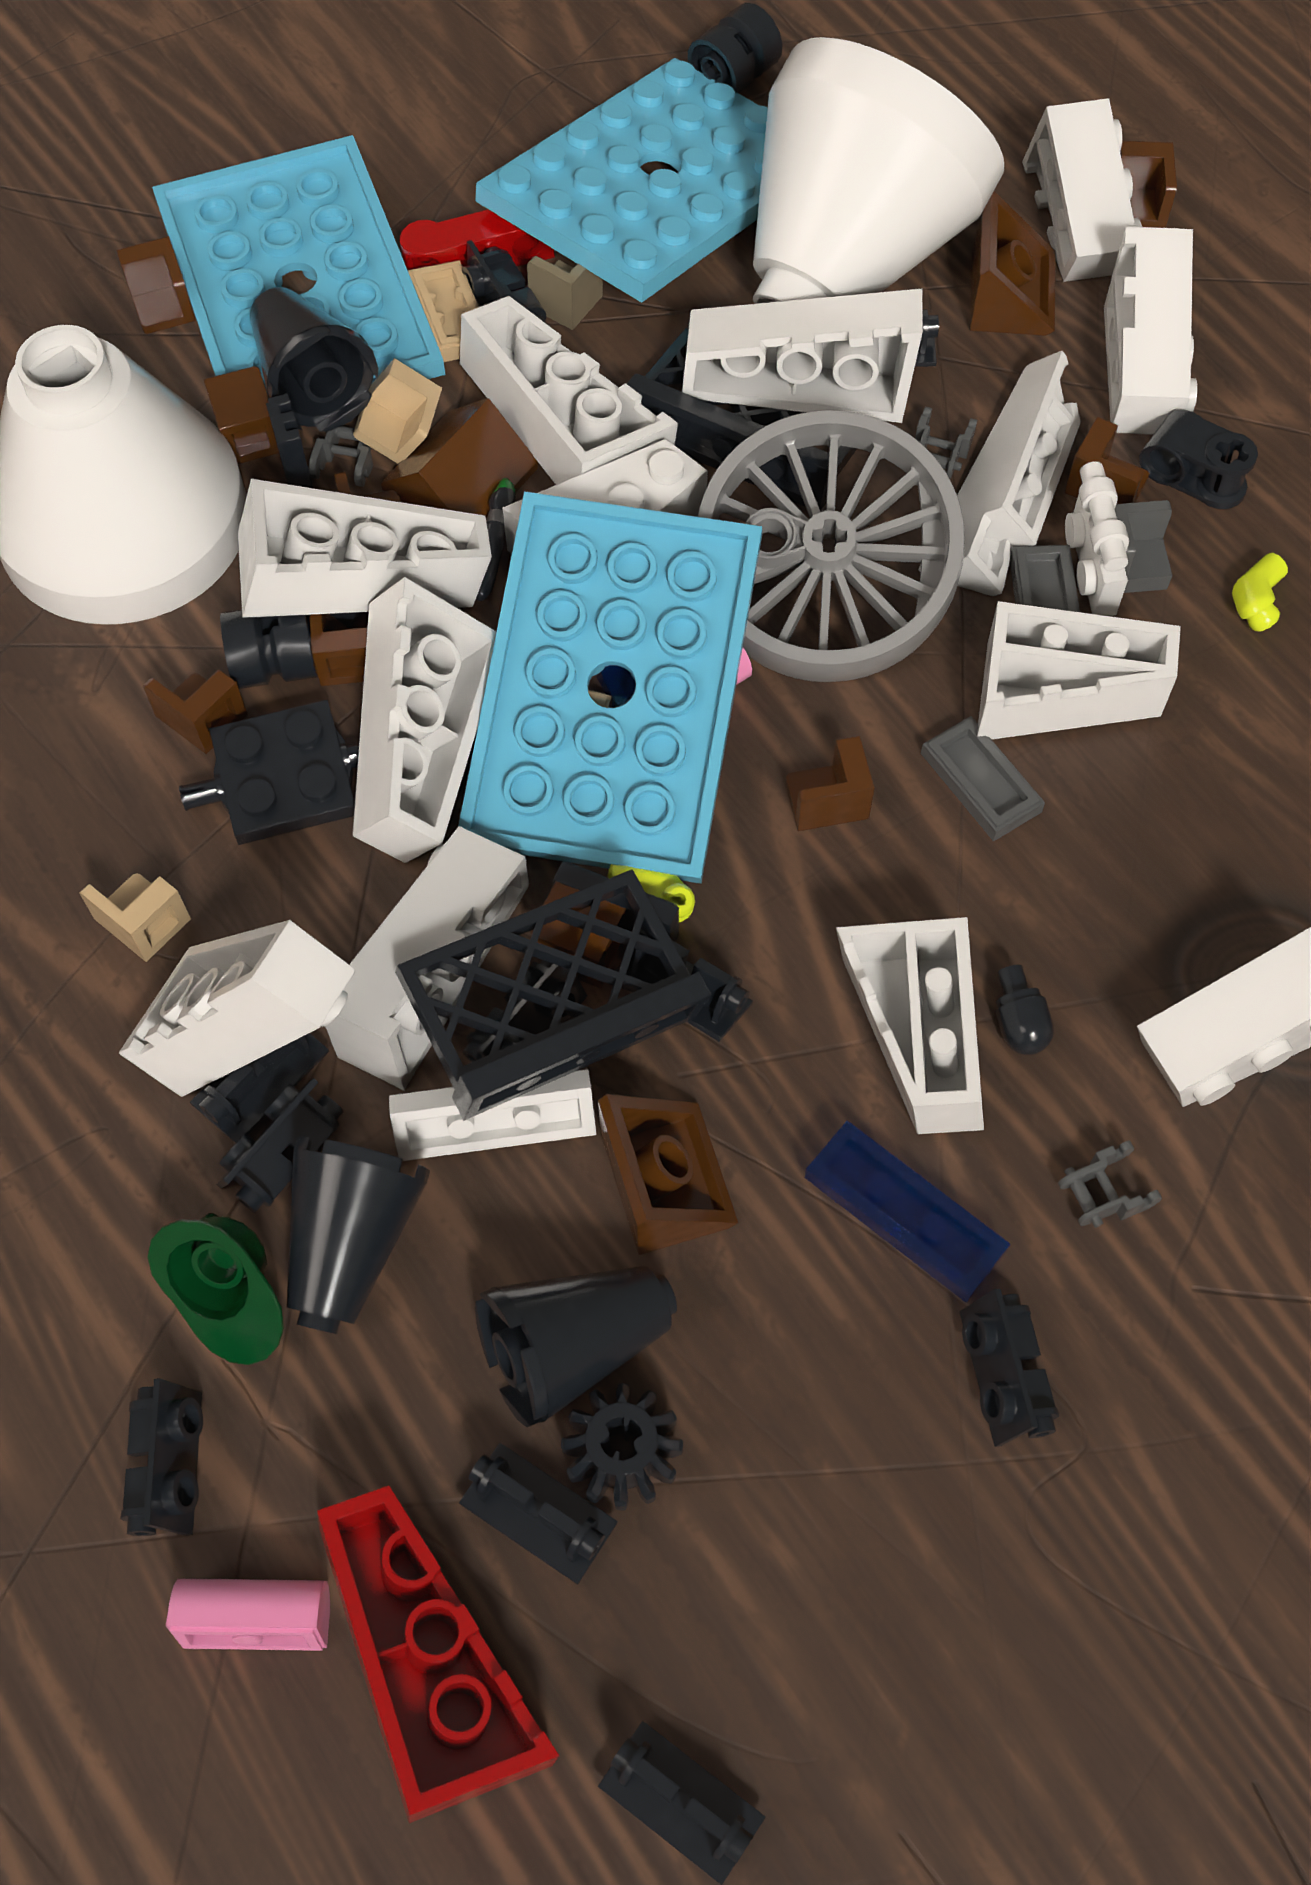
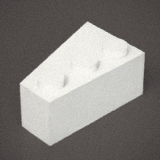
[1104,227,1197,434]

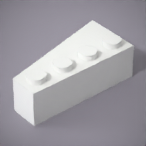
[325,826,529,1090]

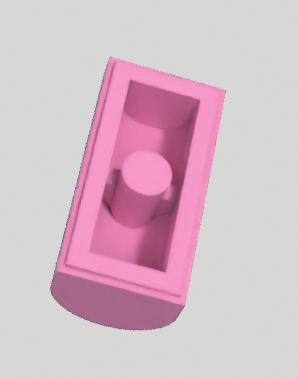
[166,1579,330,1651]

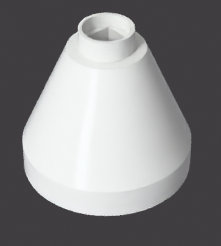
[753,37,1005,304]
[0,325,247,624]

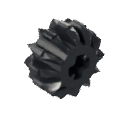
[561,1383,683,1510]

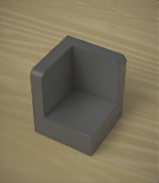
[1115,500,1172,593]

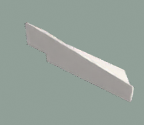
[918,351,1081,596]

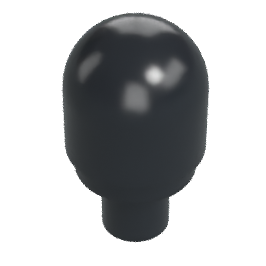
[995,964,1054,1055]

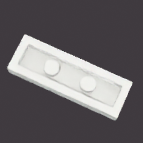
[389,1069,596,1161]

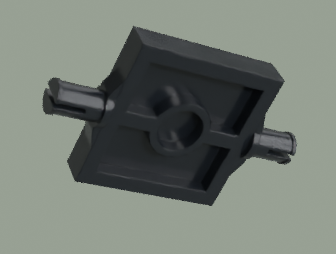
[179,699,359,845]

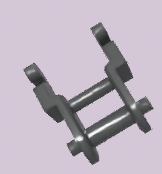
[915,406,978,479]
[309,426,373,487]
[1058,1140,1162,1228]

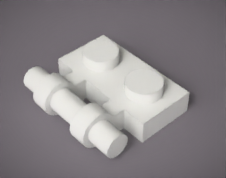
[1065,462,1129,616]

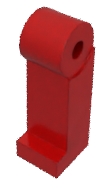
[400,209,555,270]

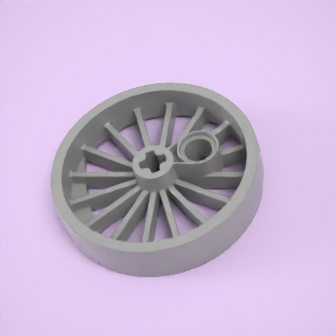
[698,410,965,682]

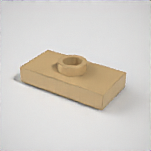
[408,260,479,362]

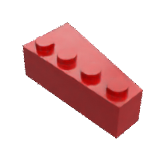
[317,1485,559,1823]

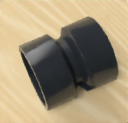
[688,2,783,94]
[220,610,318,689]

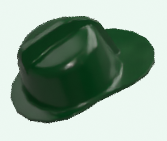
[147,1213,284,1365]

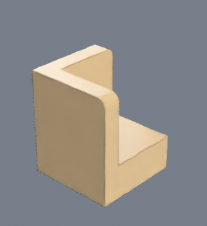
[353,358,442,464]
[79,873,191,962]

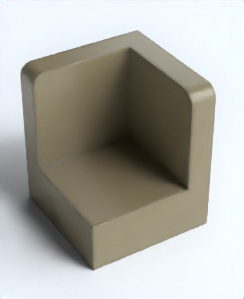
[527,256,603,330]

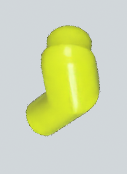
[1232,553,1288,632]
[607,864,695,922]

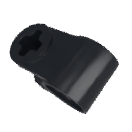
[1139,409,1258,509]

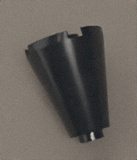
[250,287,379,432]
[286,1136,430,1334]
[475,1266,677,1428]

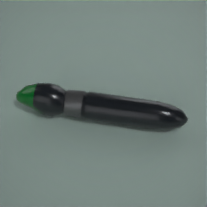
[476,478,516,602]

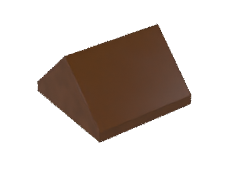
[970,191,1056,336]
[381,398,538,520]
[598,1094,738,1255]

